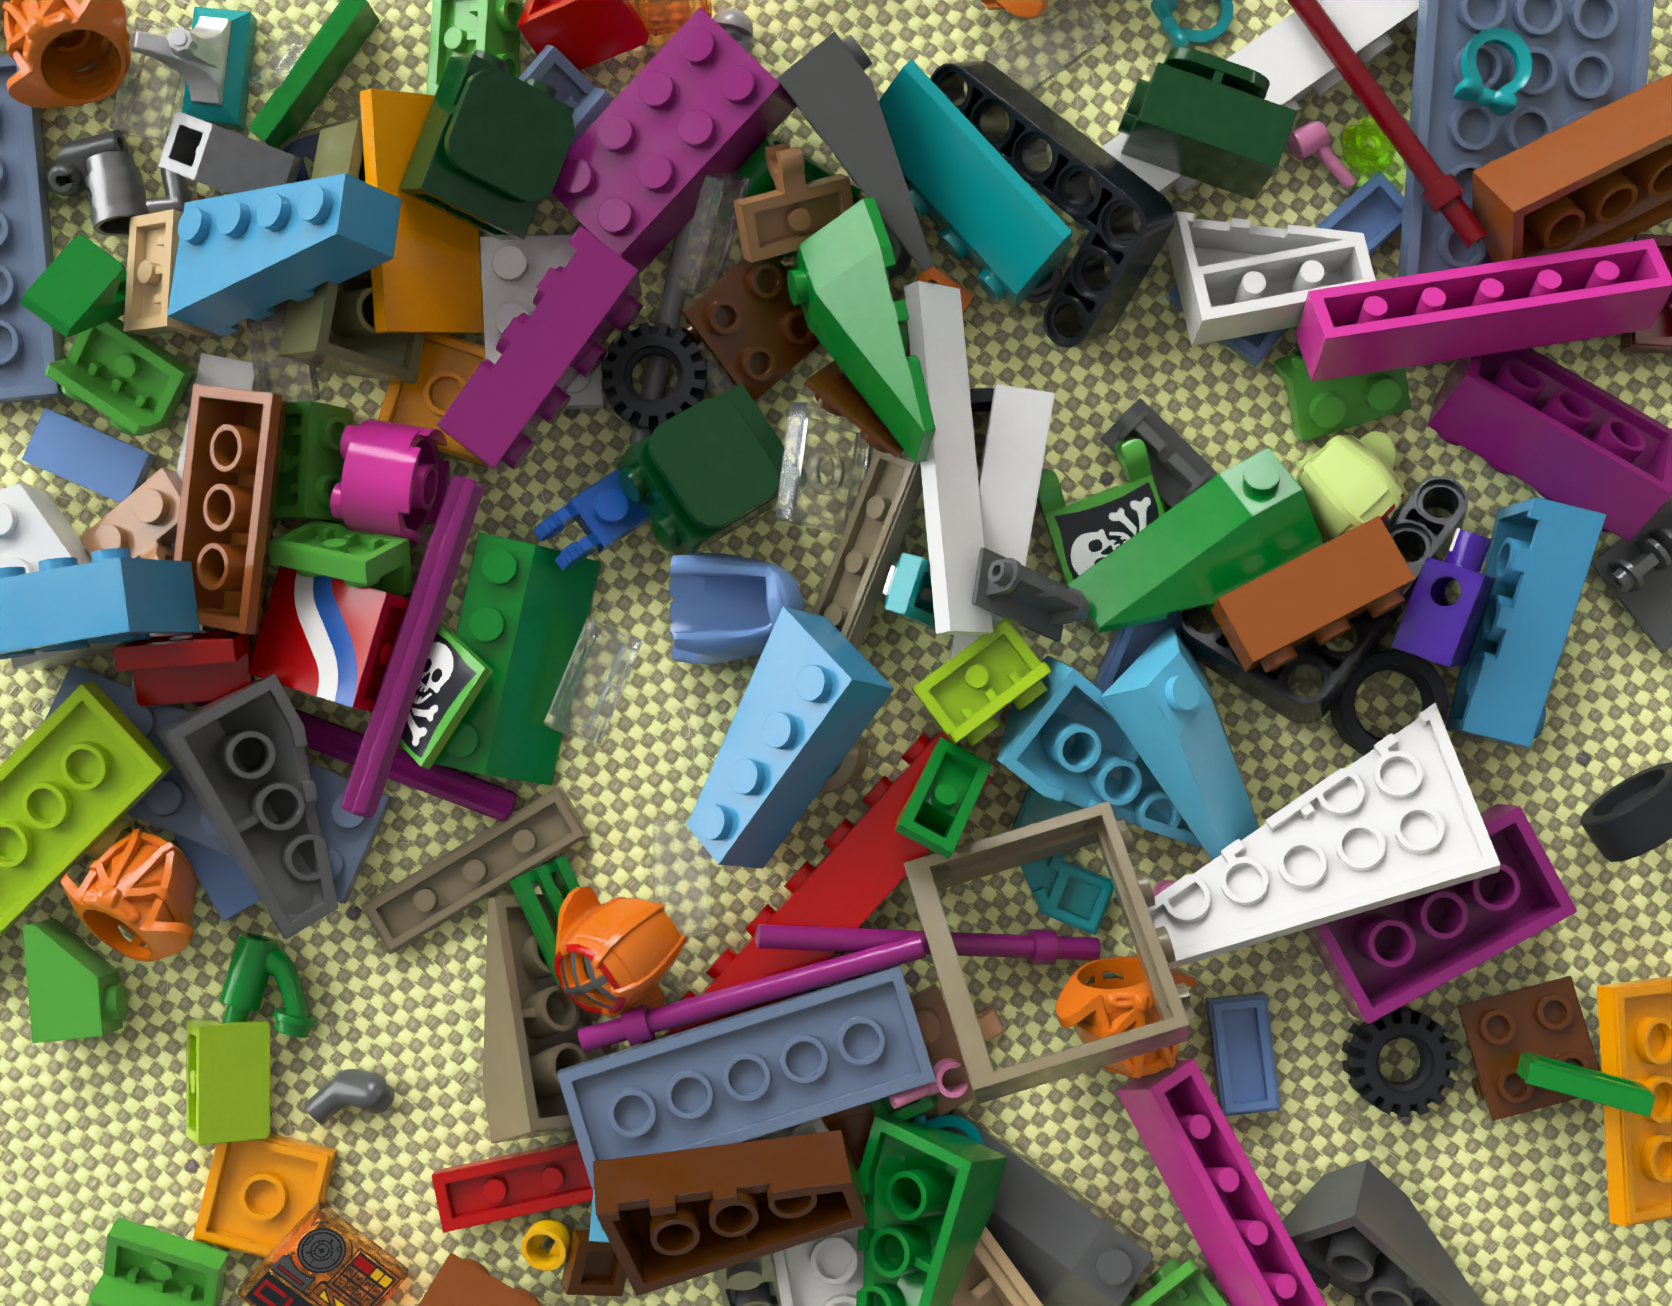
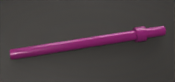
[755,924,1101,965]
[578,934,926,1052]

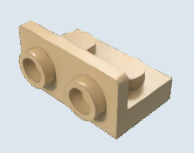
[123,209,215,337]

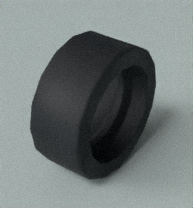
[1330,649,1449,755]
[1580,762,1672,862]

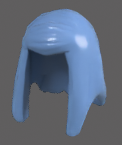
[669,553,805,665]

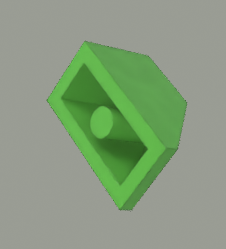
[22,919,128,1043]

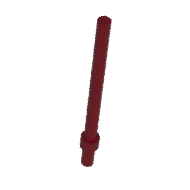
[1287,0,1488,249]

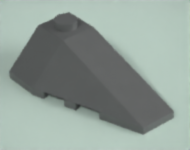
[156,674,338,940]

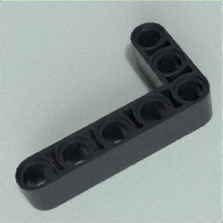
[930,61,1174,348]
[1180,477,1468,724]

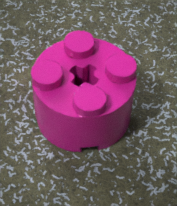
[330,419,450,545]

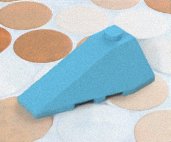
[1100,627,1260,860]
[997,655,1202,848]

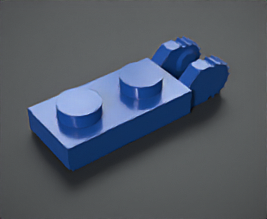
[533,469,650,571]

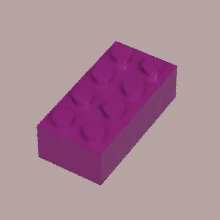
[551,7,797,274]
[1305,804,1578,1025]

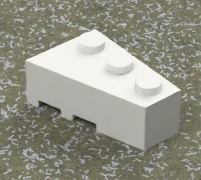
[1166,211,1376,346]
[0,483,122,671]

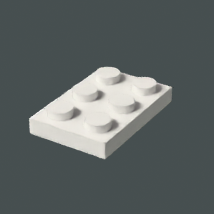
[480,234,604,409]

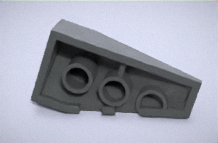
[776,32,933,272]
[940,1108,1154,1306]
[1282,1159,1484,1306]

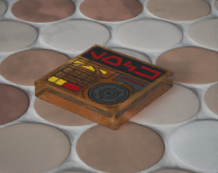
[238,1200,408,1306]

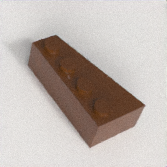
[593,1130,868,1296]

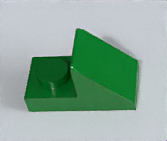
[20,235,127,338]
[895,737,993,859]

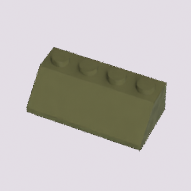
[278,120,425,384]

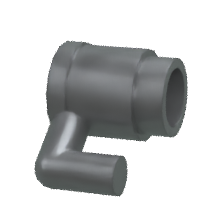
[85,151,191,236]

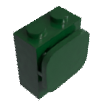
[1117,47,1298,200]
[398,50,574,240]
[616,383,806,555]

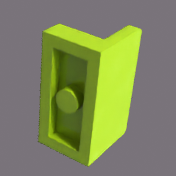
[186,1018,270,1145]

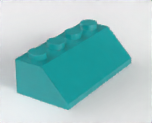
[879,59,1073,309]

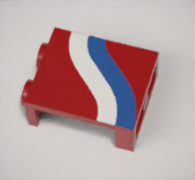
[247,566,410,712]

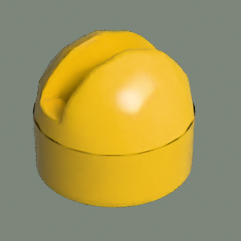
[521,1217,572,1271]

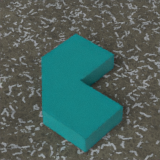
[1011,785,1114,935]

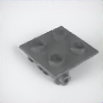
[1591,499,1672,653]

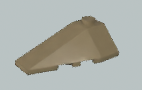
[483,894,614,1144]

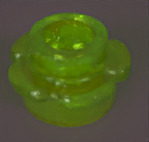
[1341,117,1396,173]

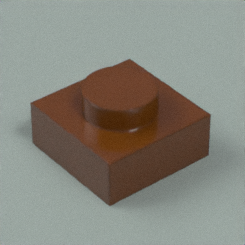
[561,1229,627,1296]

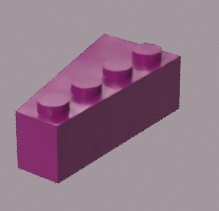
[437,225,643,475]

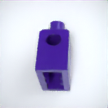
[1391,528,1496,667]

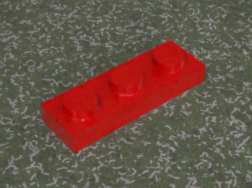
[431,1140,593,1233]

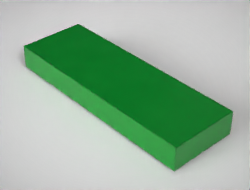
[249,0,380,148]

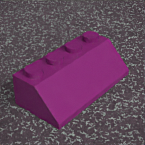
[1427,348,1672,542]

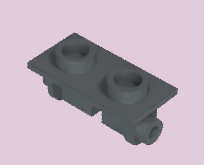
[1100,398,1218,508]
[972,547,1090,642]

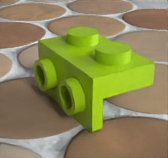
[912,619,1052,747]

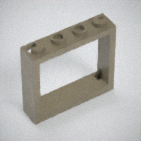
[904,801,1196,1104]

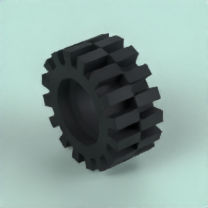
[601,322,707,432]
[1342,1006,1458,1117]

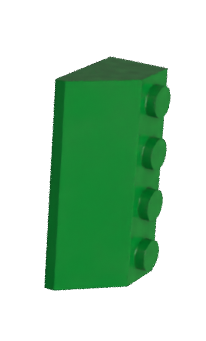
[433,532,601,786]

